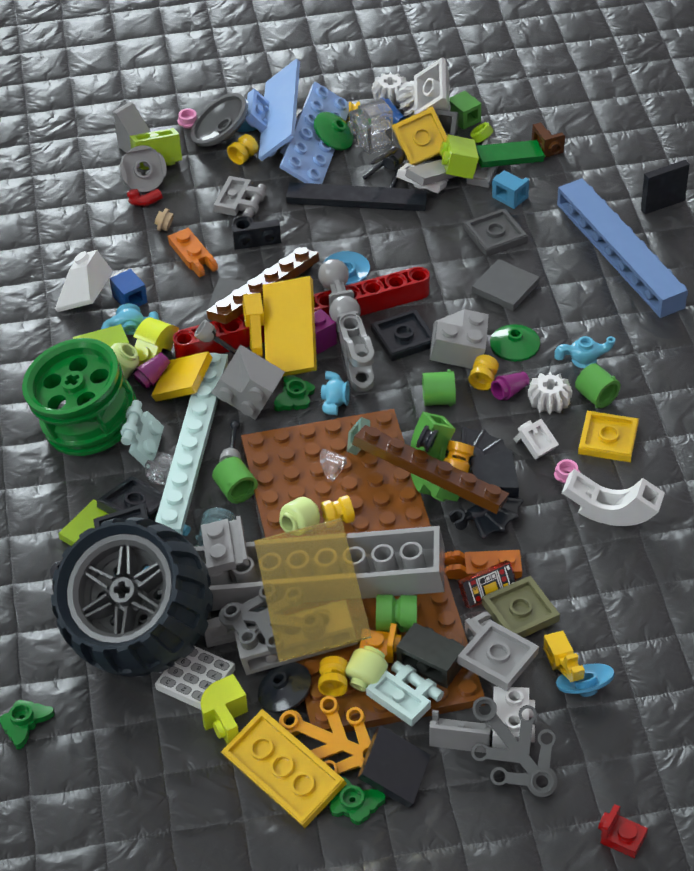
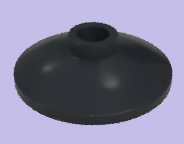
[258,662,312,713]

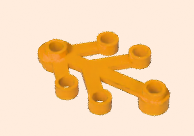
[279,696,371,775]

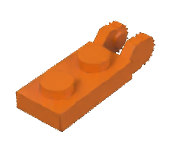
[168,228,218,277]
[444,550,522,581]

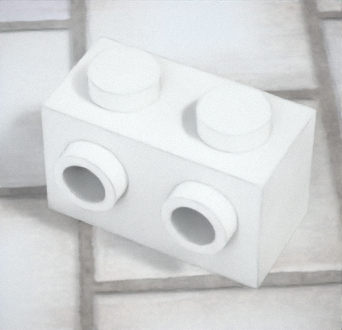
[492,686,535,749]

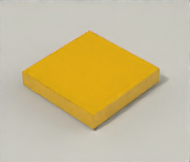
[391,107,447,166]
[151,351,213,402]
[578,411,639,463]

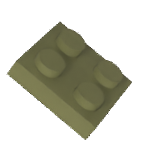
[482,576,560,638]

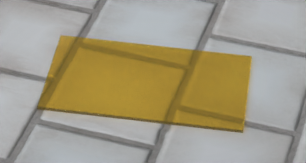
[254,518,372,662]

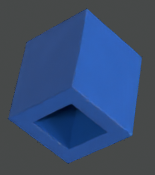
[110,269,148,307]

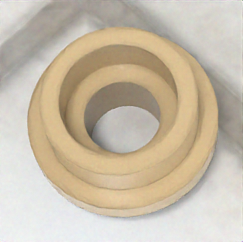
[155,208,174,231]

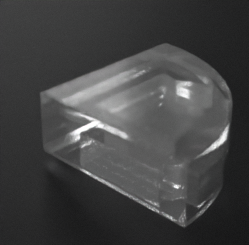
[320,448,347,481]

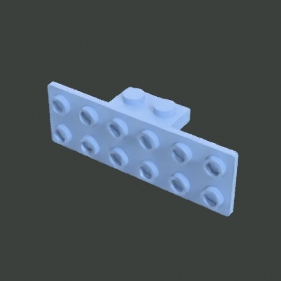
[245,58,300,161]
[279,82,349,184]

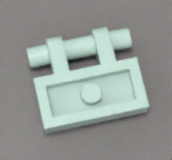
[121,400,164,468]
[366,661,444,727]

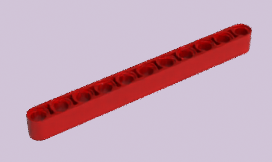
[173,267,430,359]

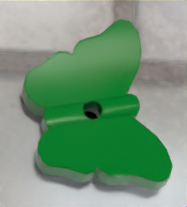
[274,375,315,411]
[0,700,55,749]
[330,776,386,825]

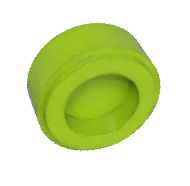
[470,122,493,143]

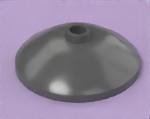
[191,93,248,147]

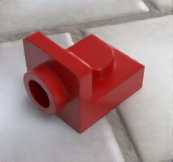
[598,804,648,859]

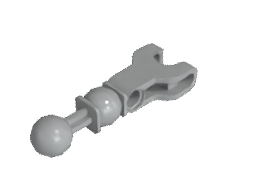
[318,259,374,392]

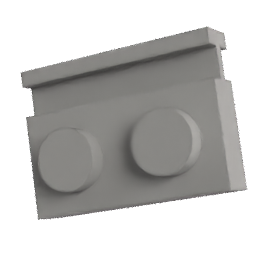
[201,516,249,575]

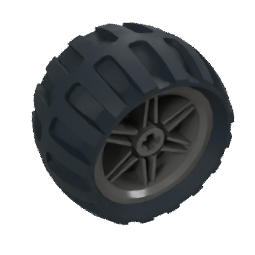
[51,517,213,677]

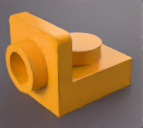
[359,623,402,663]

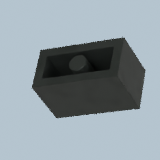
[396,622,465,688]

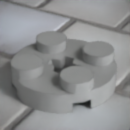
[119,145,166,192]

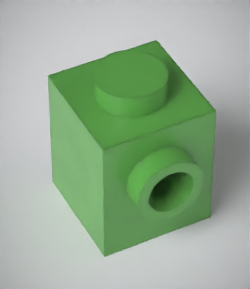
[450,91,482,130]

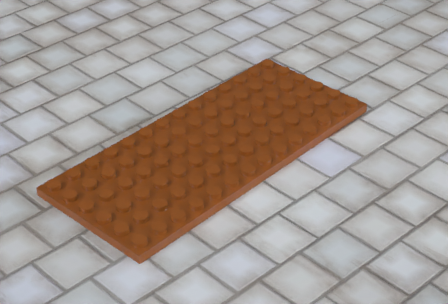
[241,409,485,733]

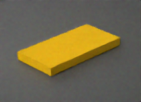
[263,276,317,376]
[221,709,347,828]

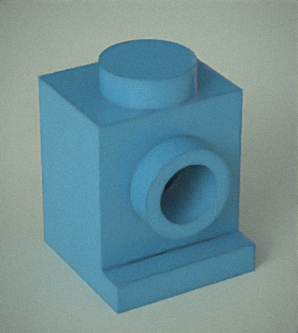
[492,170,529,209]

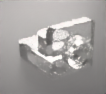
[145,452,174,485]

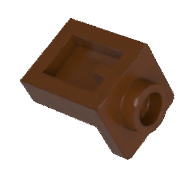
[532,122,565,158]

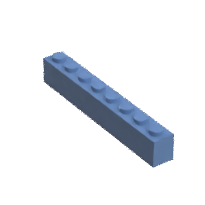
[557,178,688,318]

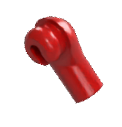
[127,189,163,206]

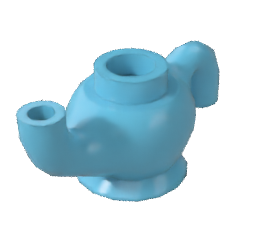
[101,303,159,335]
[554,336,615,368]
[321,371,350,415]

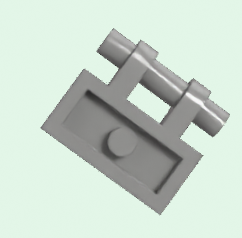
[213,176,267,218]

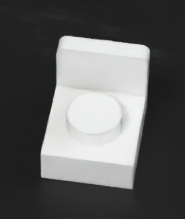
[514,419,559,460]

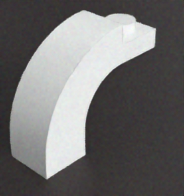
[562,469,665,526]

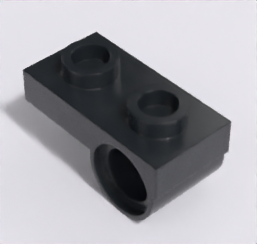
[232,216,281,250]

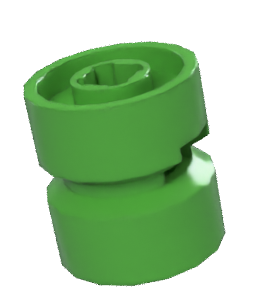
[376,594,417,632]

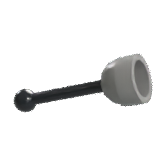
[194,320,237,354]
[219,420,241,463]

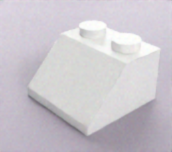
[414,58,450,115]

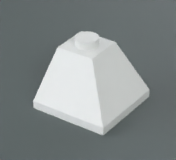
[55,250,113,312]

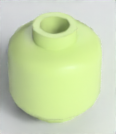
[111,343,139,379]
[279,497,320,537]
[345,646,388,692]

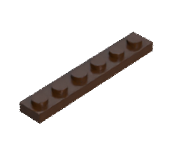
[207,247,320,324]
[352,425,509,514]

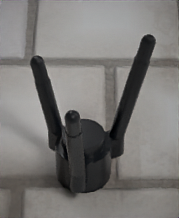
[363,146,406,188]

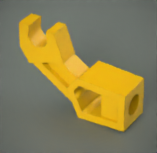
[242,293,264,357]
[543,631,585,683]

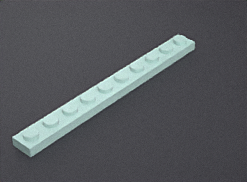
[155,353,228,535]

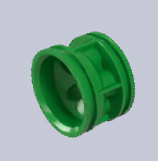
[22,338,137,456]

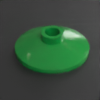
[314,112,354,150]
[490,324,540,362]

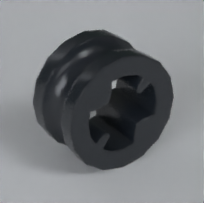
[416,425,439,453]

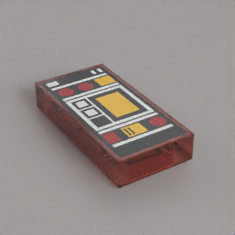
[458,560,517,608]

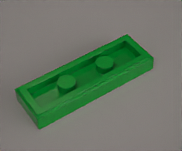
[476,140,545,168]

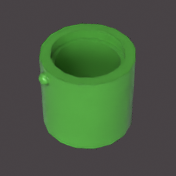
[575,363,621,408]
[422,369,456,406]
[212,457,258,504]

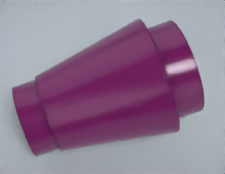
[133,352,171,389]
[491,371,530,400]

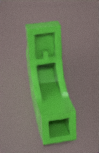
[411,412,460,502]

